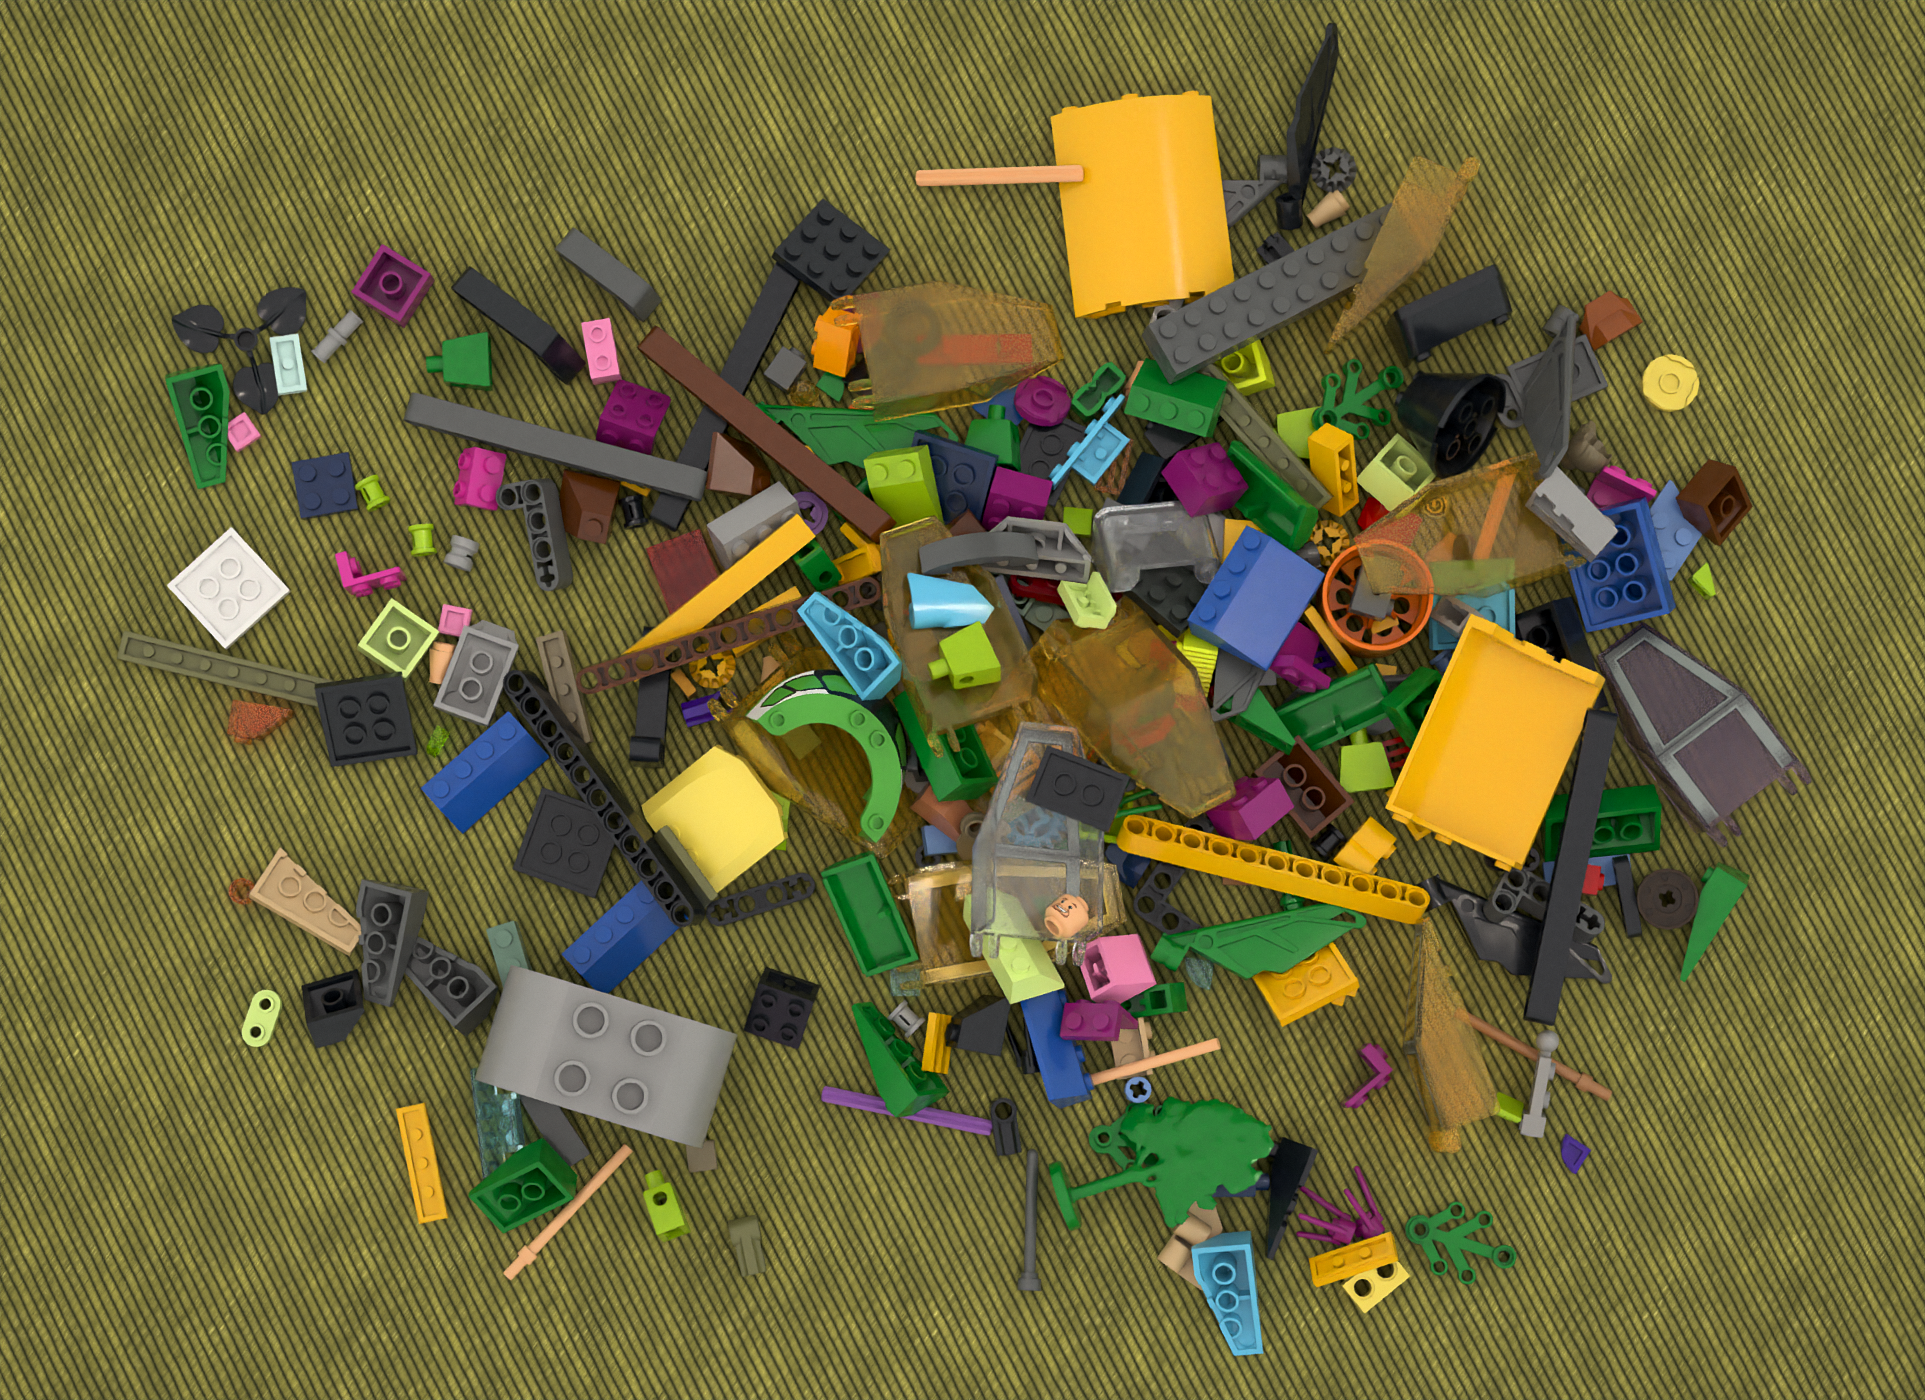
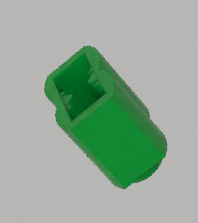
[1070,362,1126,422]

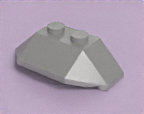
[973,516,1091,583]

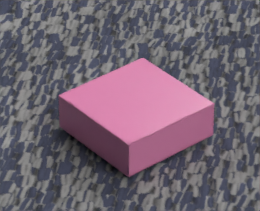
[228,412,262,452]
[438,604,473,638]

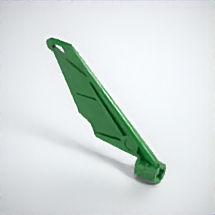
[755,401,959,469]
[1150,903,1366,980]

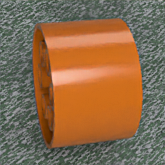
[1315,540,1433,659]

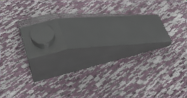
[356,879,429,1007]
[405,936,499,1037]

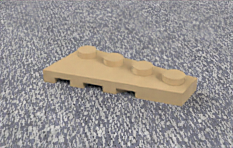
[249,847,361,957]

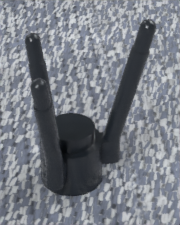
[1006,1017,1040,1074]

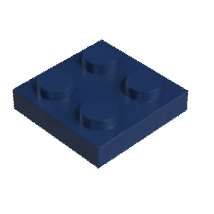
[291,452,359,520]

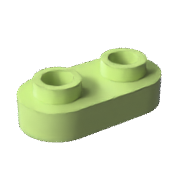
[242,990,282,1047]

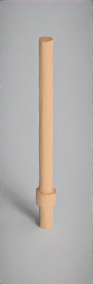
[1090,1038,1221,1085]
[503,1144,633,1281]

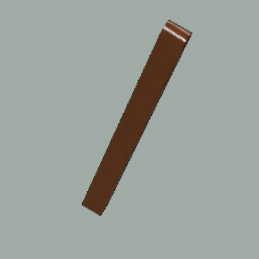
[636,325,897,545]
[576,576,881,694]

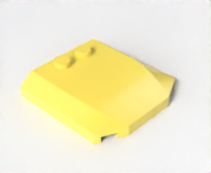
[641,745,788,894]

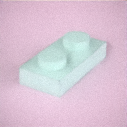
[269,334,307,396]

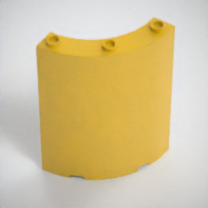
[1051,91,1234,319]
[1385,614,1605,872]

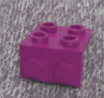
[595,380,671,455]
[1269,622,1331,692]
[1060,999,1138,1041]
[1340,1043,1393,1109]

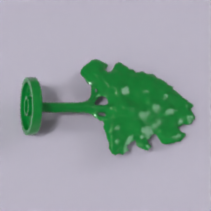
[1049,1096,1274,1231]

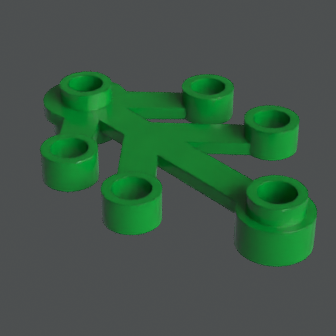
[1312,359,1404,441]
[1088,1103,1162,1180]
[1405,1201,1517,1285]

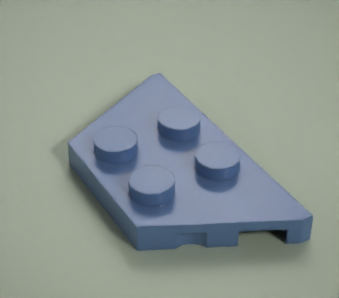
[1649,480,1702,582]

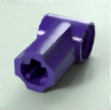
[681,689,741,728]

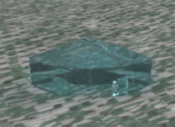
[1185,957,1214,991]

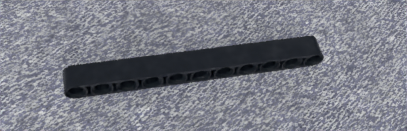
[649,261,802,532]
[503,670,705,927]
[1523,707,1618,1026]

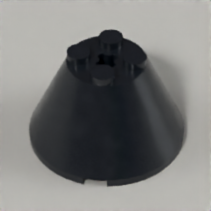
[1395,370,1506,481]

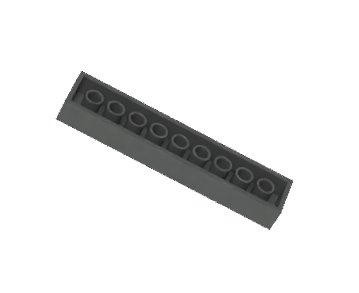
[1141,202,1420,385]

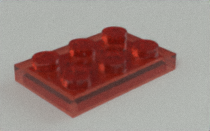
[646,529,730,615]

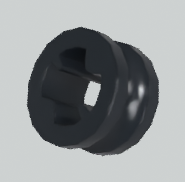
[915,845,941,871]

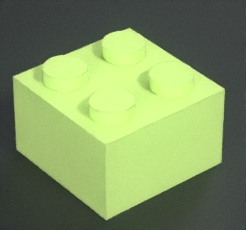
[1357,433,1436,518]
[357,598,440,683]

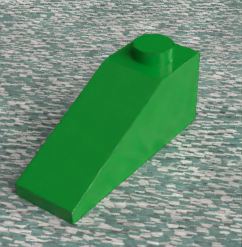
[1216,688,1296,755]
[1091,982,1188,1018]

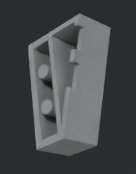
[1525,466,1618,563]
[706,481,803,570]

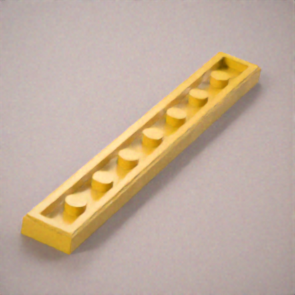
[620,513,816,682]

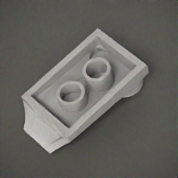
[433,620,519,727]

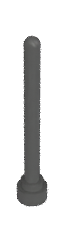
[1018,1149,1041,1291]

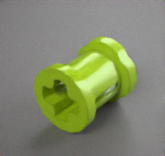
[355,475,390,512]
[408,524,437,557]

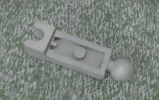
[1519,1030,1559,1138]

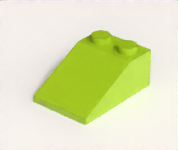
[863,445,945,537]

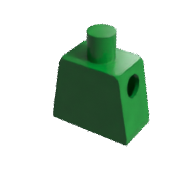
[426,332,493,391]
[965,405,1021,472]
[790,538,842,597]

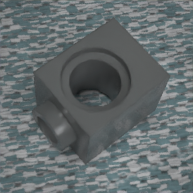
[763,346,807,395]

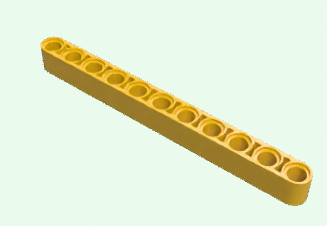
[1116,814,1430,924]

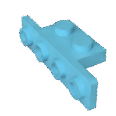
[1049,394,1130,490]

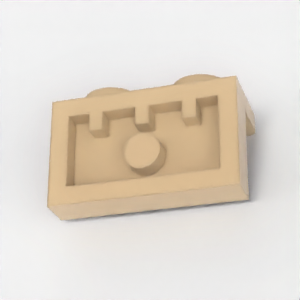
[1111,1017,1155,1080]

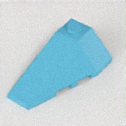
[797,592,903,701]
[1191,1231,1263,1356]

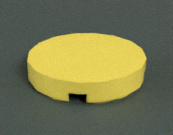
[1641,354,1700,412]

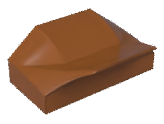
[1578,290,1643,352]

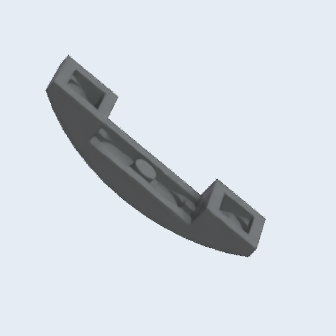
[918,531,1039,576]
[516,1093,591,1167]

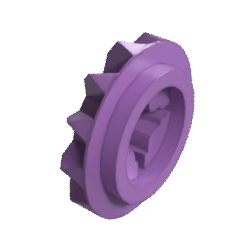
[792,492,828,535]

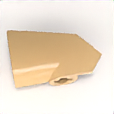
[1157,1201,1223,1290]

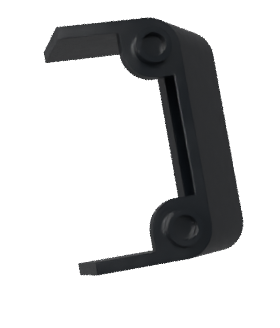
[1384,264,1513,368]

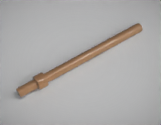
[1452,1007,1612,1101]

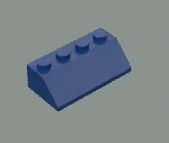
[421,711,550,834]
[562,880,689,994]
[1020,989,1094,1109]

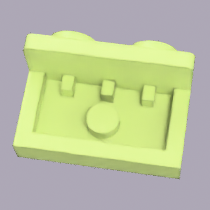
[1057,571,1117,629]

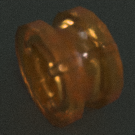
[229,878,255,905]

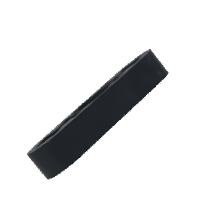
[1612,855,1642,939]

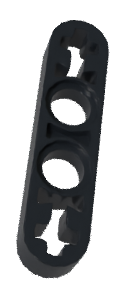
[706,873,815,927]

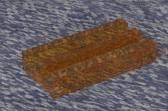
[1094,438,1134,496]

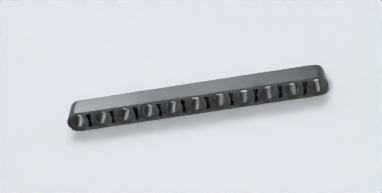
[403,392,708,501]

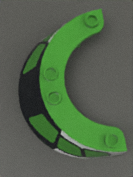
[744,669,908,843]

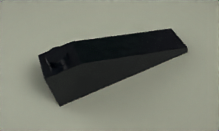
[1265,1137,1318,1260]

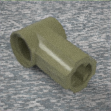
[728,1215,767,1277]

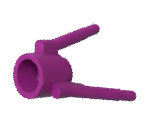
[1330,1166,1385,1240]
[1296,1186,1357,1246]

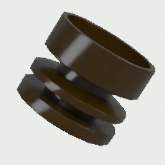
[1636,868,1699,930]

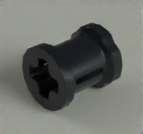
[618,495,649,530]
[1309,823,1348,862]

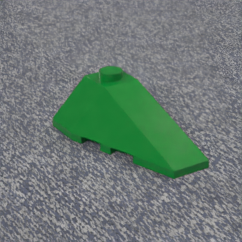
[165,363,230,489]
[1680,862,1750,982]

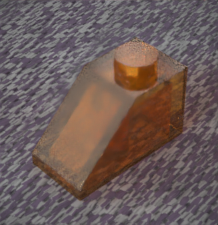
[227,700,294,745]

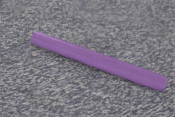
[821,1086,992,1136]

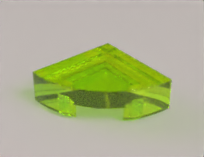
[426,725,450,758]

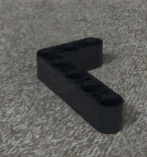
[451,266,586,386]
[629,626,672,769]
[1132,796,1216,952]

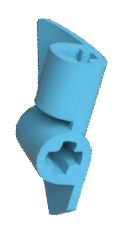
[907,573,994,630]

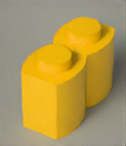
[1331,816,1397,875]

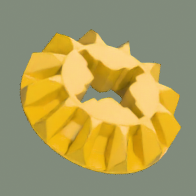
[1306,520,1350,566]
[689,643,735,689]

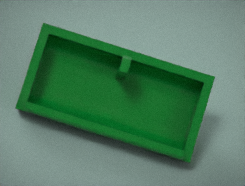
[1227,440,1318,552]
[1273,662,1390,751]
[821,851,920,978]

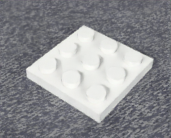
[167,527,291,650]

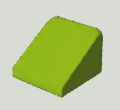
[1063,507,1093,538]
[1687,562,1716,600]
[1489,1092,1524,1123]

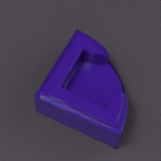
[1560,1134,1591,1174]

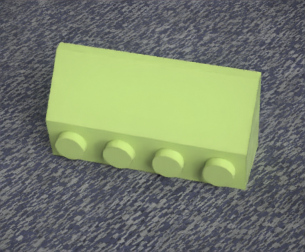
[963,888,1064,1004]

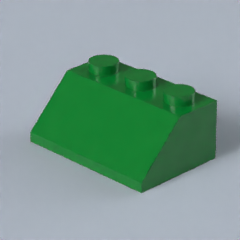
[1124,358,1229,438]

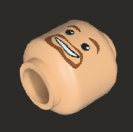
[1044,894,1089,938]

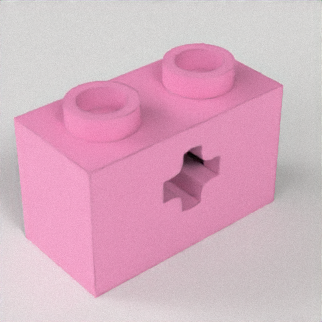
[581,318,622,385]

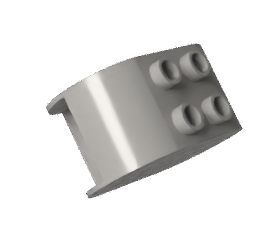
[475,965,737,1149]

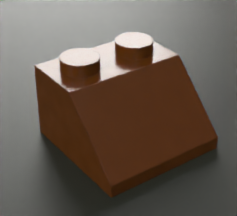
[1676,459,1753,546]

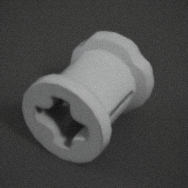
[887,1000,925,1039]

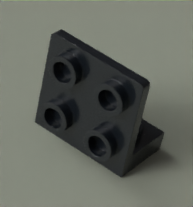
[744,967,821,1049]

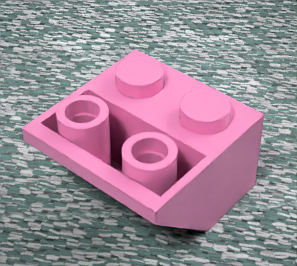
[1075,934,1157,1004]

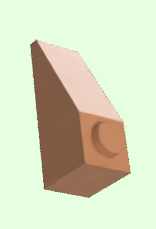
[909,782,978,858]

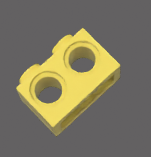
[1340,1261,1410,1313]

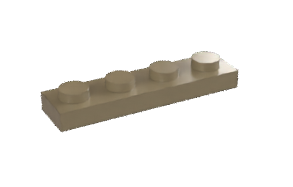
[536,630,594,750]

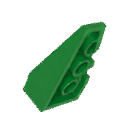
[851,1002,950,1118]

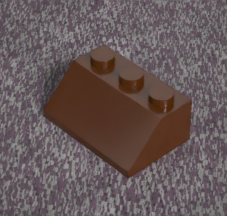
[1251,735,1355,841]

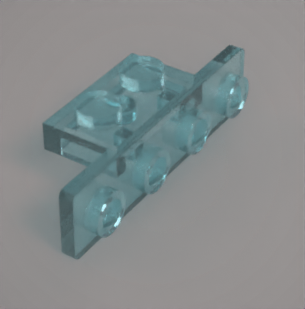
[470,1068,525,1180]

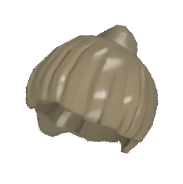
[1560,420,1612,473]

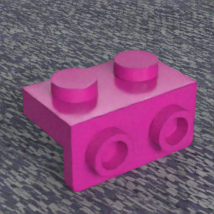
[453,447,507,511]

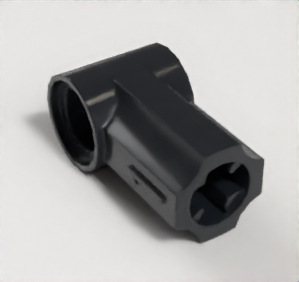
[989,1097,1022,1156]

